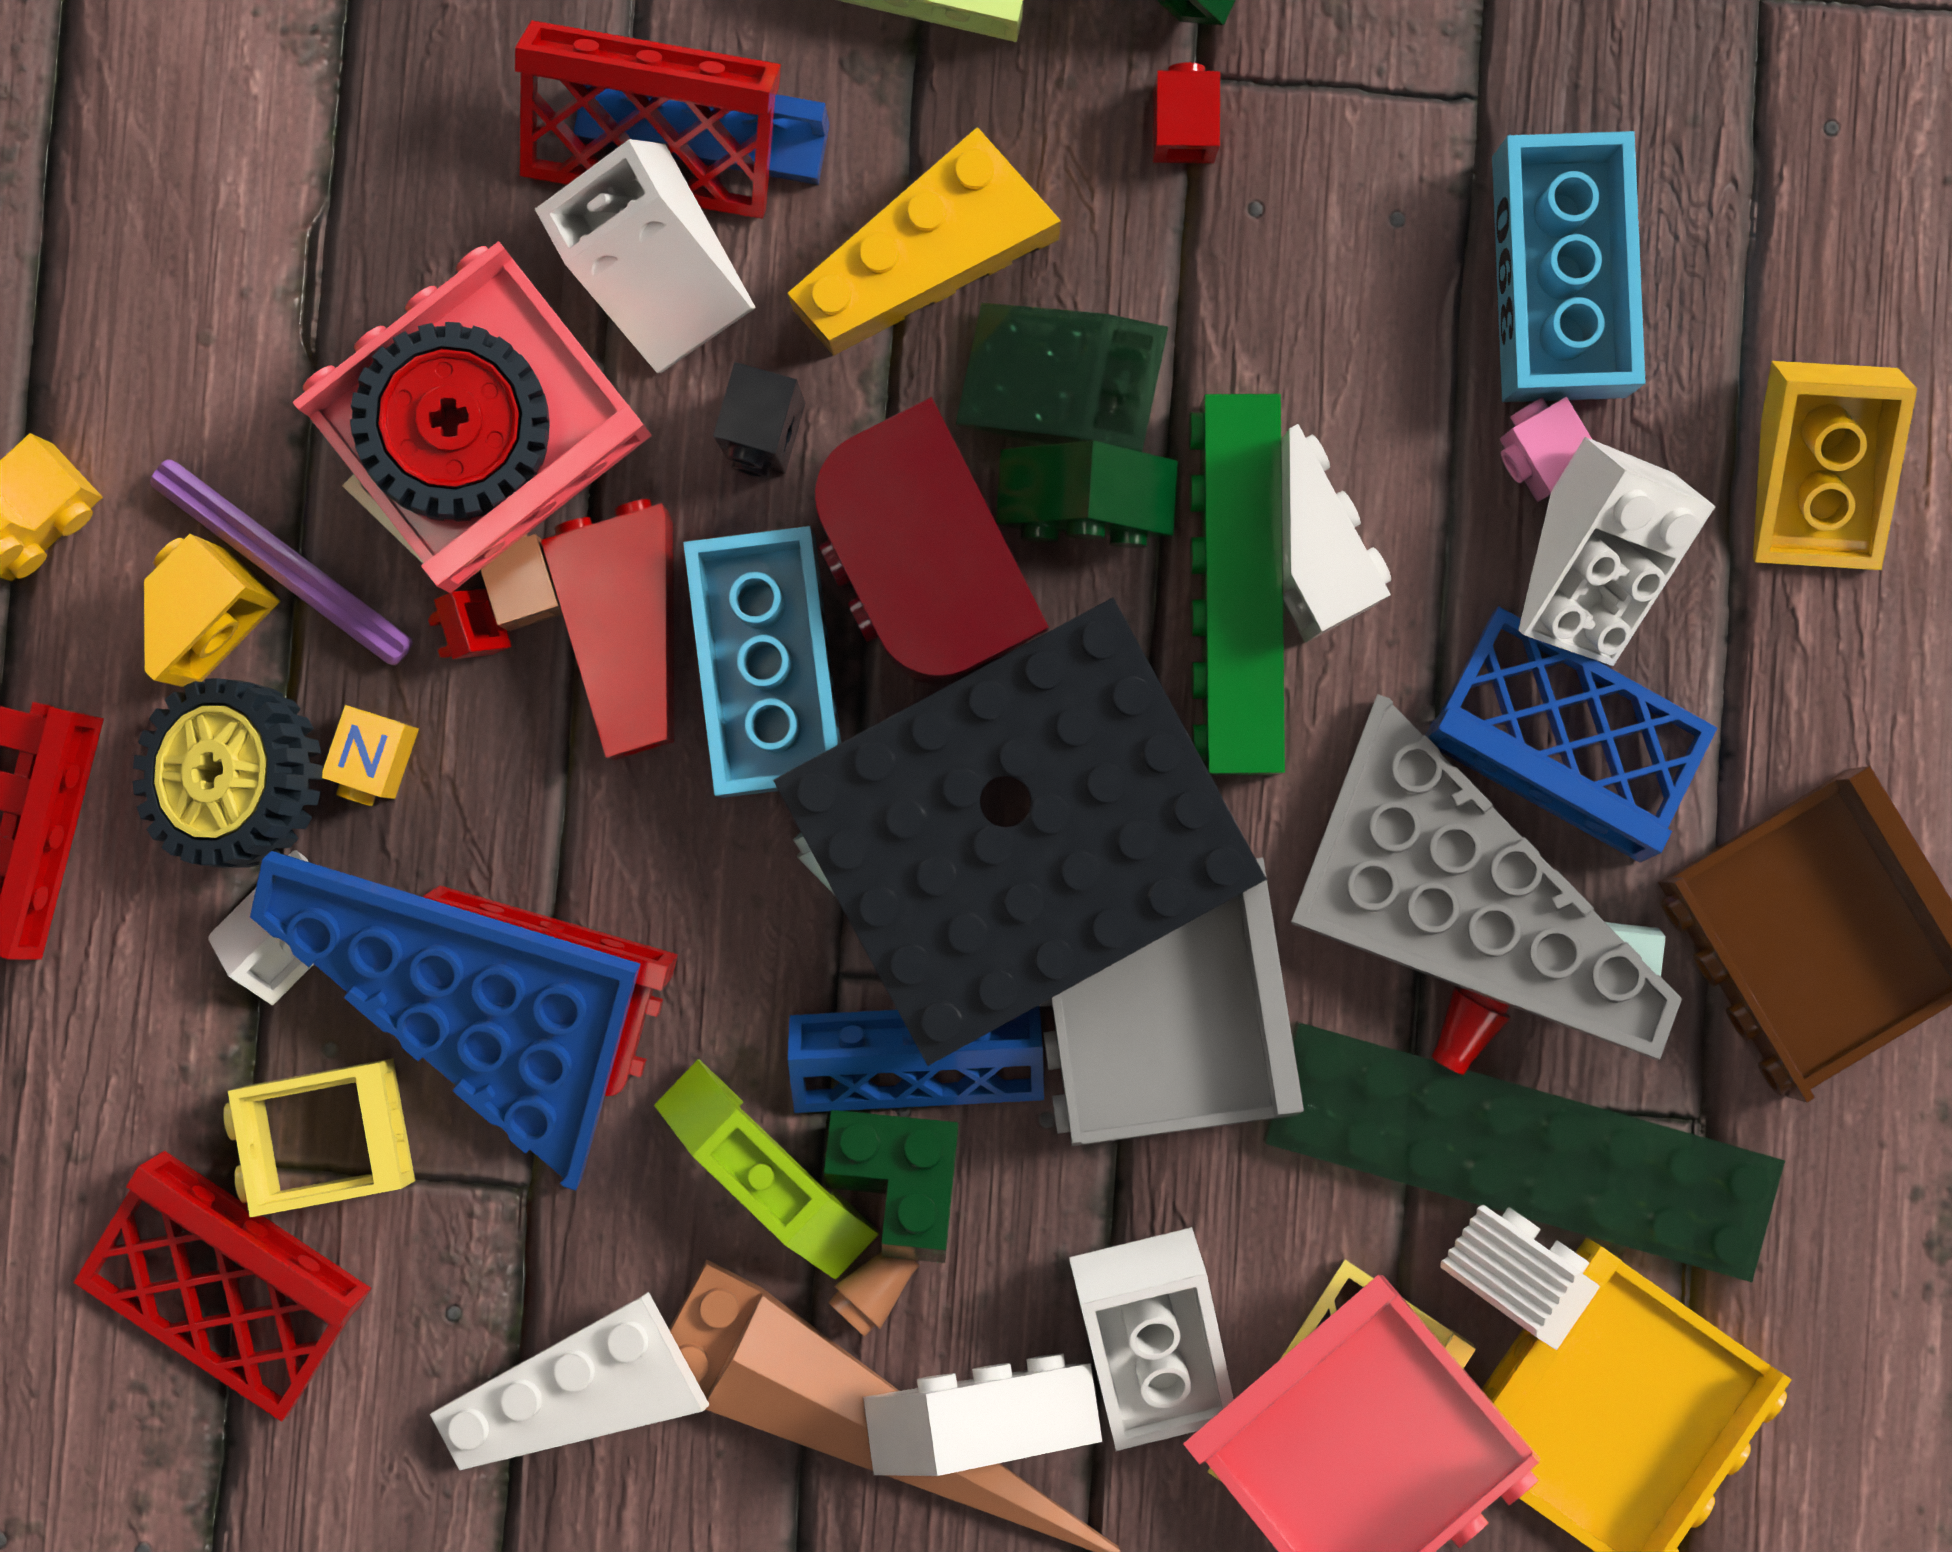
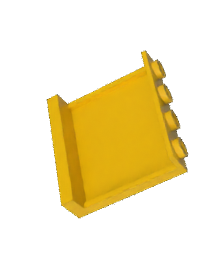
[1481,1237,1792,1552]

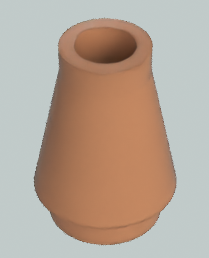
[828,1251,920,1337]

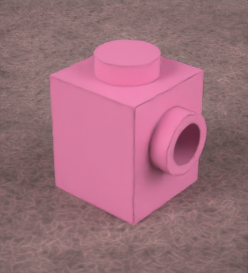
[1500,397,1592,503]

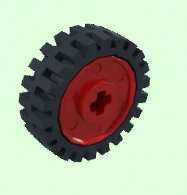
[350,322,550,522]

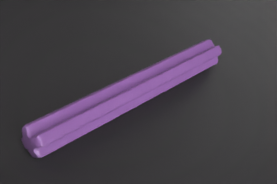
[150,459,413,666]

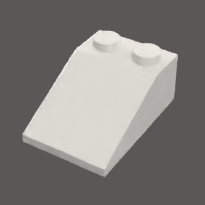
[1069,1227,1234,1451]

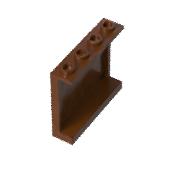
[1658,766,1952,1103]

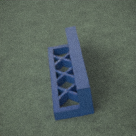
[574,85,830,185]
[788,1005,1044,1113]

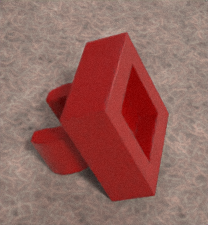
[428,589,512,660]

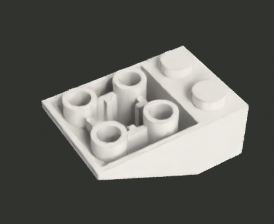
[535,139,756,373]
[1281,424,1391,643]
[1519,437,1716,666]

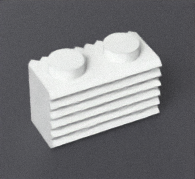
[1440,1205,1600,1350]

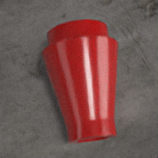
[1431,987,1511,1075]

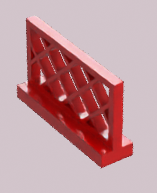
[515,20,781,219]
[73,1150,372,1422]

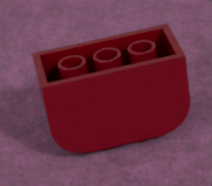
[815,397,1049,685]

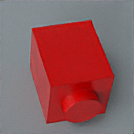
[1153,62,1220,163]

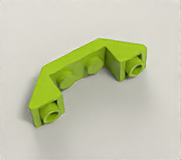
[654,1059,880,1280]

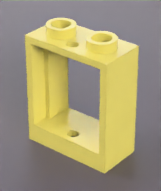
[224,1058,415,1217]

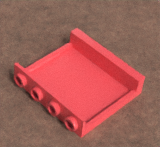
[292,241,652,593]
[1183,1275,1540,1552]

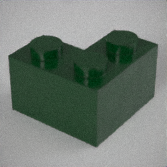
[996,440,1178,548]
[824,1110,959,1263]

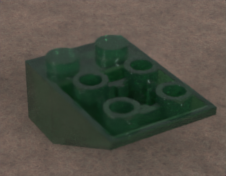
[956,302,1168,452]

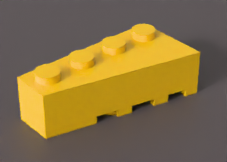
[787,127,1061,356]

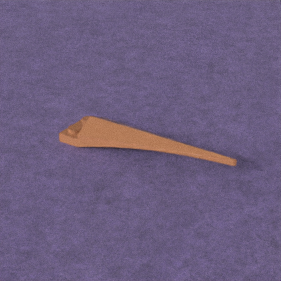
[669,1259,1121,1552]

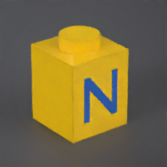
[322,705,419,806]

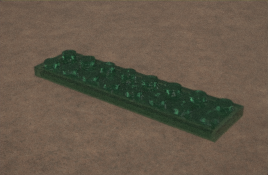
[1263,1021,1785,1282]

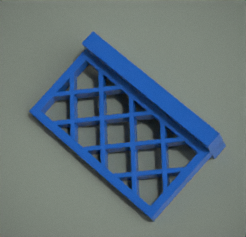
[1426,607,1717,863]

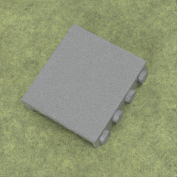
[1039,858,1304,1147]

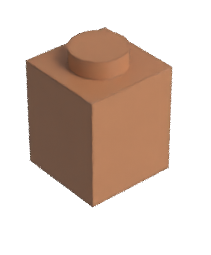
[481,534,563,631]

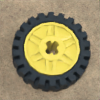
[132,678,323,868]

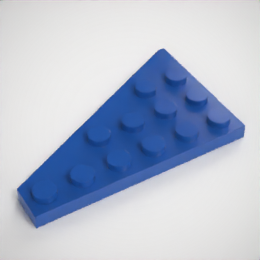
[250,851,641,1191]

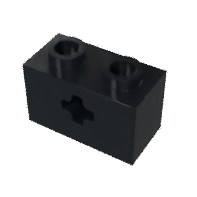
[713,362,806,478]

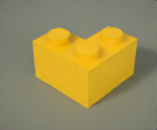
[0,433,103,581]

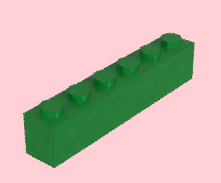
[1188,394,1285,776]

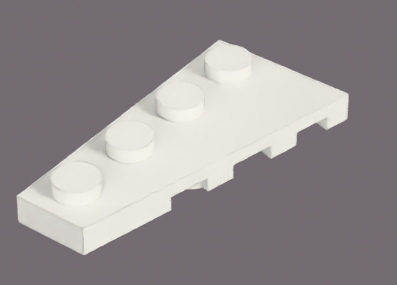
[430,1292,709,1470]

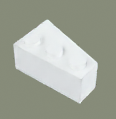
[863,1353,1102,1476]

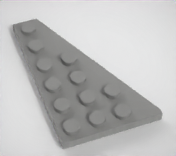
[1291,694,1682,1061]

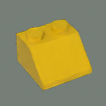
[144,533,281,687]

